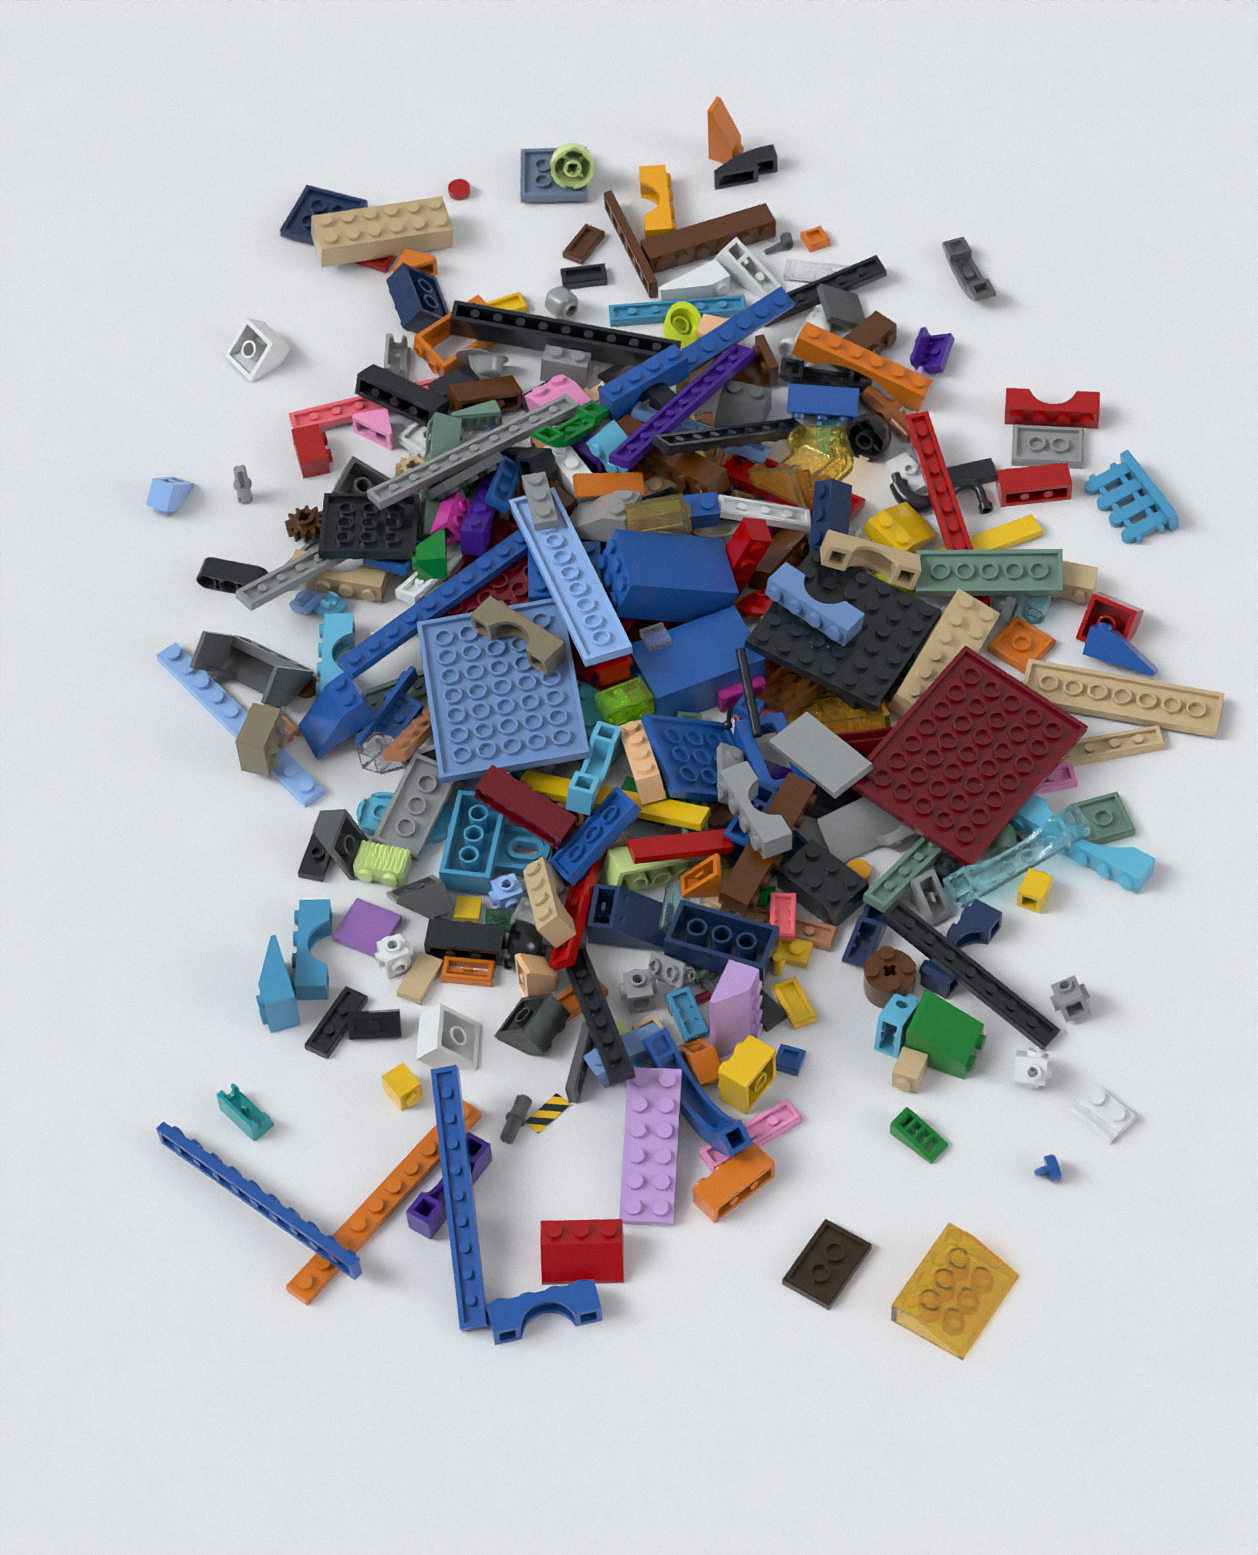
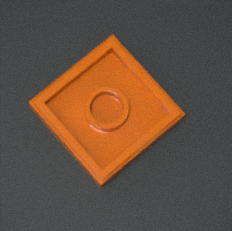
[987,616,1056,675]

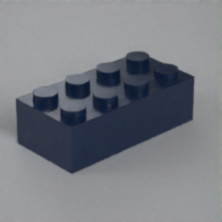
[664,899,780,986]

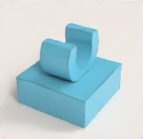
[314,591,348,619]

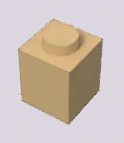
[892,1047,928,1094]

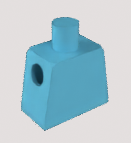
[874,994,919,1059]

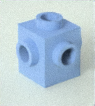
[488,873,527,917]

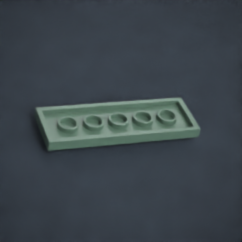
[915,549,1063,596]

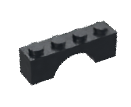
[484,447,557,480]

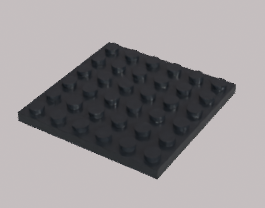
[744,547,942,712]

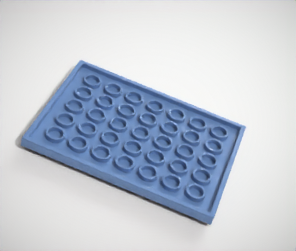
[417,598,590,784]

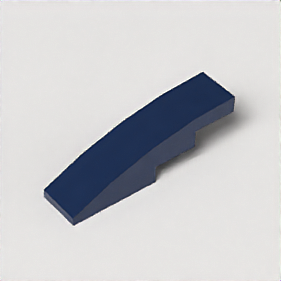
[841,903,888,969]

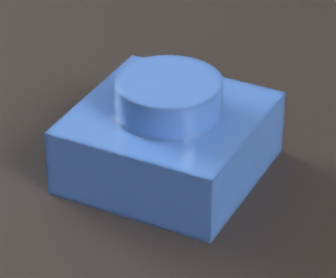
[289,589,323,615]

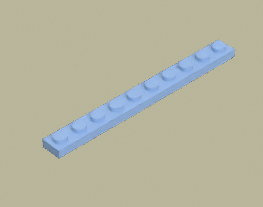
[156,642,325,807]

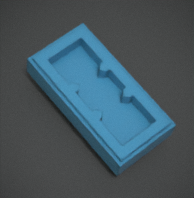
[664,986,710,1043]

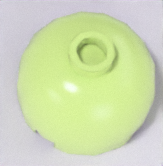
[550,143,595,189]

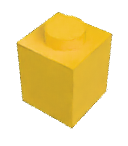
[1017,868,1053,914]
[381,1062,423,1111]

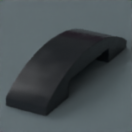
[779,357,872,393]
[598,365,676,411]

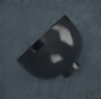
[844,414,892,462]
[503,919,547,972]

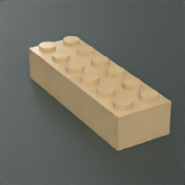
[311,196,453,267]
[887,588,1000,717]

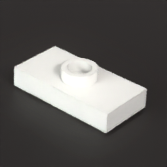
[886,452,927,494]

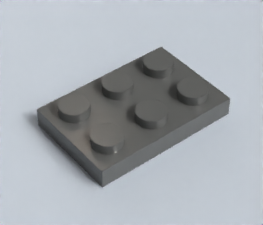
[425,451,503,501]

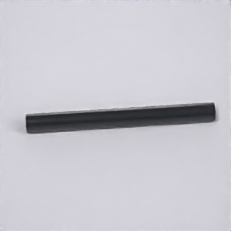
[735,647,763,738]

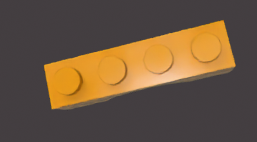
[639,164,677,239]

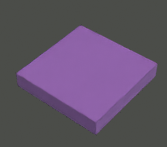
[332,898,402,958]

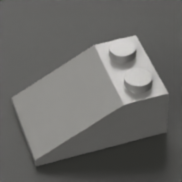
[569,490,643,542]

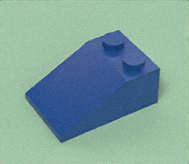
[298,671,378,760]

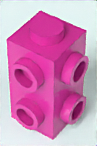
[430,492,471,548]

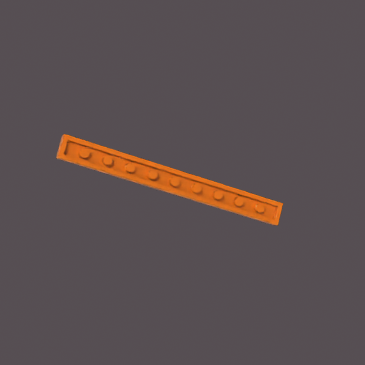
[286,1100,482,1306]

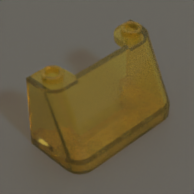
[748,425,854,509]

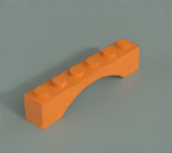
[792,321,933,413]

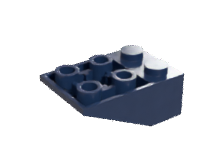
[587,883,672,951]

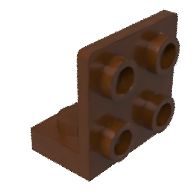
[730,334,779,388]

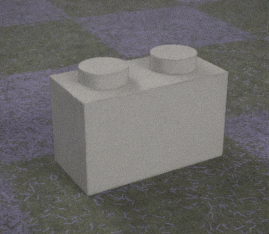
[540,345,591,389]

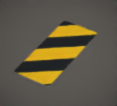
[525,1093,570,1134]

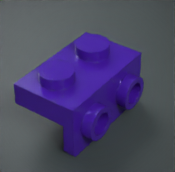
[910,327,955,374]

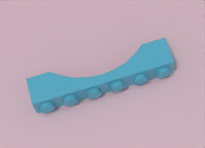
[1009,794,1155,894]

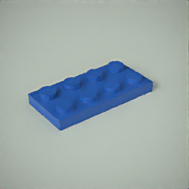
[549,786,642,886]

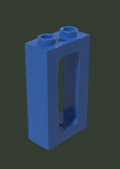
[733,712,811,790]

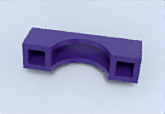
[460,476,500,556]
[406,1132,492,1240]

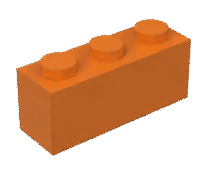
[693,1142,775,1223]

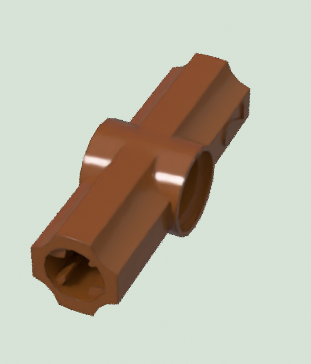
[860,385,911,443]

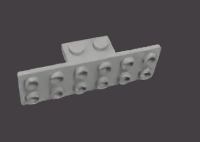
[816,797,919,863]

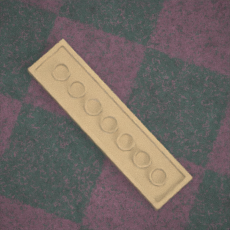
[1023,659,1225,738]

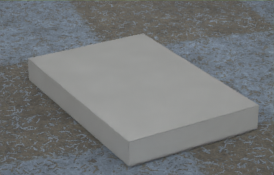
[1011,425,1084,469]

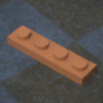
[382,707,433,761]

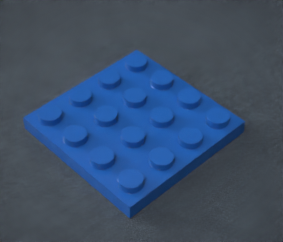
[641,714,739,802]

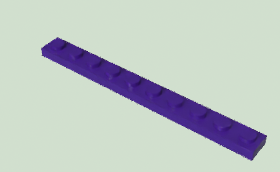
[609,343,755,469]

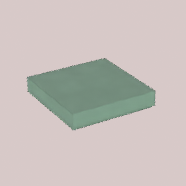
[1069,792,1136,845]

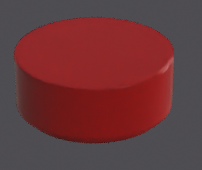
[448,179,471,200]

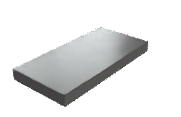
[769,712,873,798]
[372,752,457,861]

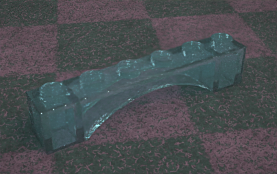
[943,802,1091,911]

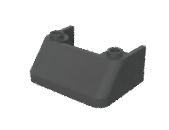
[190,631,314,709]

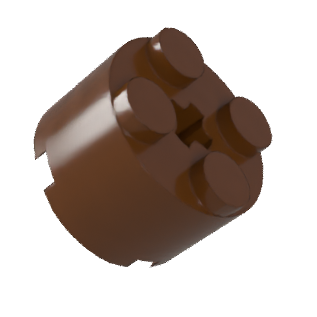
[863,946,916,1009]

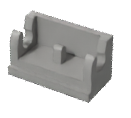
[384,334,411,380]

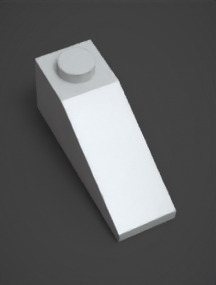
[713,237,783,298]
[658,259,731,301]

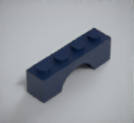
[919,899,1002,999]

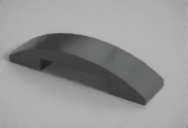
[942,236,996,302]

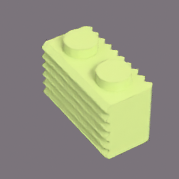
[353,840,412,887]

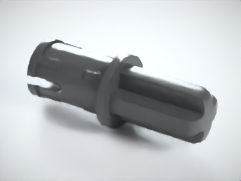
[500,1094,532,1144]

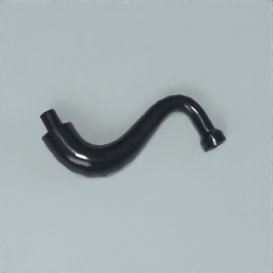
[889,472,994,514]

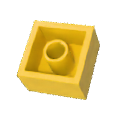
[718,1034,776,1115]

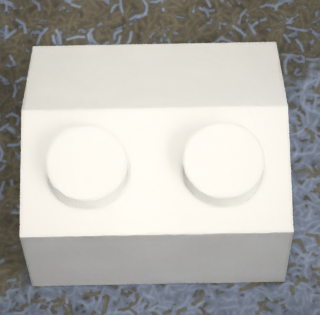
[225,318,291,382]
[416,1003,480,1070]

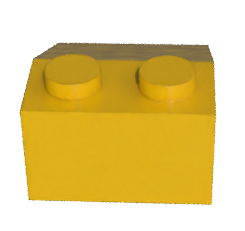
[859,502,939,553]

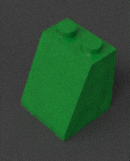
[906,990,987,1080]

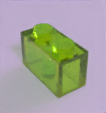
[595,676,654,726]

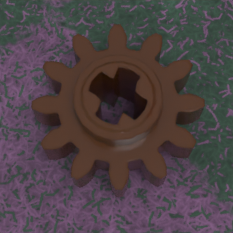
[285,505,322,543]

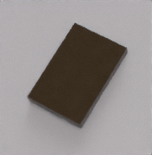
[782,1218,872,1310]

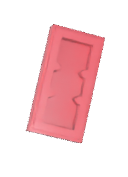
[770,892,796,941]

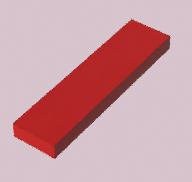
[627,829,733,864]

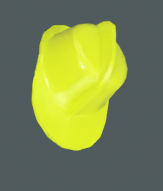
[663,301,701,349]

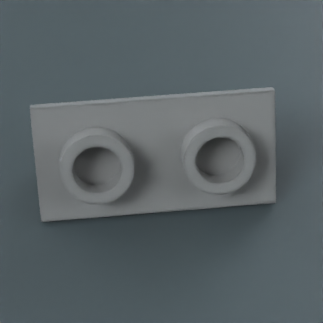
[648,950,696,989]

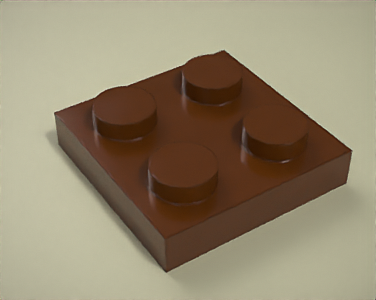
[755,673,825,716]

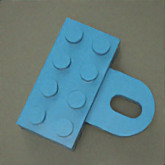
[439,790,550,895]

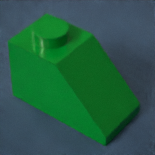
[412,530,448,580]

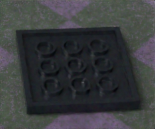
[318,493,420,560]

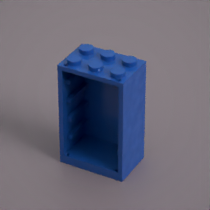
[598,529,739,623]
[629,606,766,717]

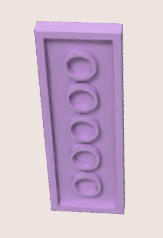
[619,1067,682,1226]

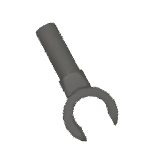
[764,232,794,255]

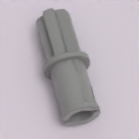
[233,465,253,505]

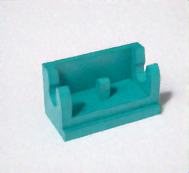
[216,1083,274,1141]

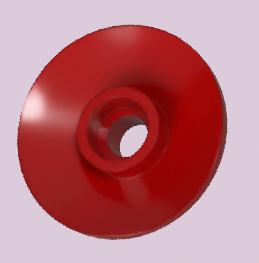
[740,589,774,616]

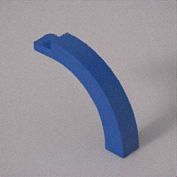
[641,1027,754,1157]

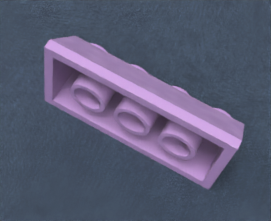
[709,959,763,1058]

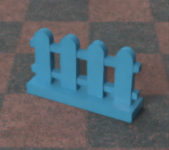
[1084,450,1179,544]

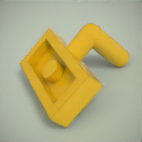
[773,938,813,976]

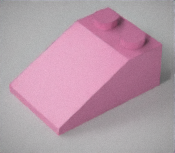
[525,374,606,428]

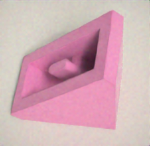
[352,408,394,451]

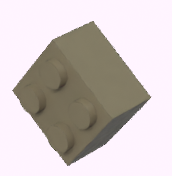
[235,703,288,777]

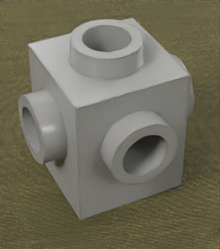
[619,969,658,1013]
[1050,975,1091,1023]

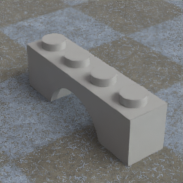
[717,761,792,859]

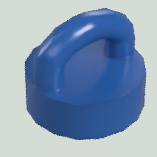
[1034,1154,1061,1182]

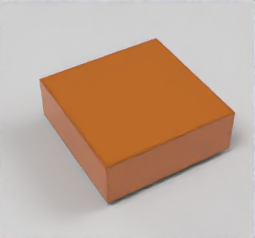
[800,226,830,252]

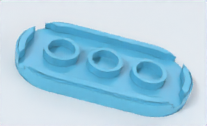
[356,792,453,844]

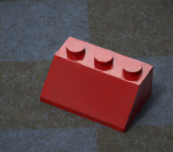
[540,1219,624,1285]

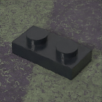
[347,1009,402,1040]

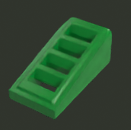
[890,1107,948,1164]

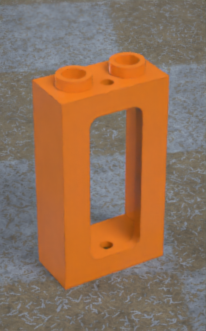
[413,294,497,376]

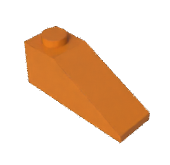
[707,96,744,163]

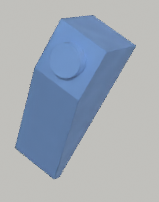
[583,1022,660,1088]

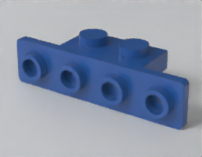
[354,666,424,753]

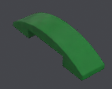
[531,400,610,448]

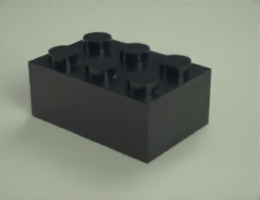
[777,839,869,927]

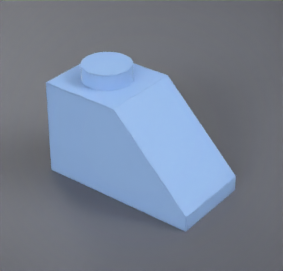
[146,476,194,515]

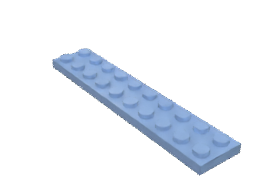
[509,487,633,667]

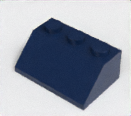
[386,263,449,334]
[809,478,852,552]

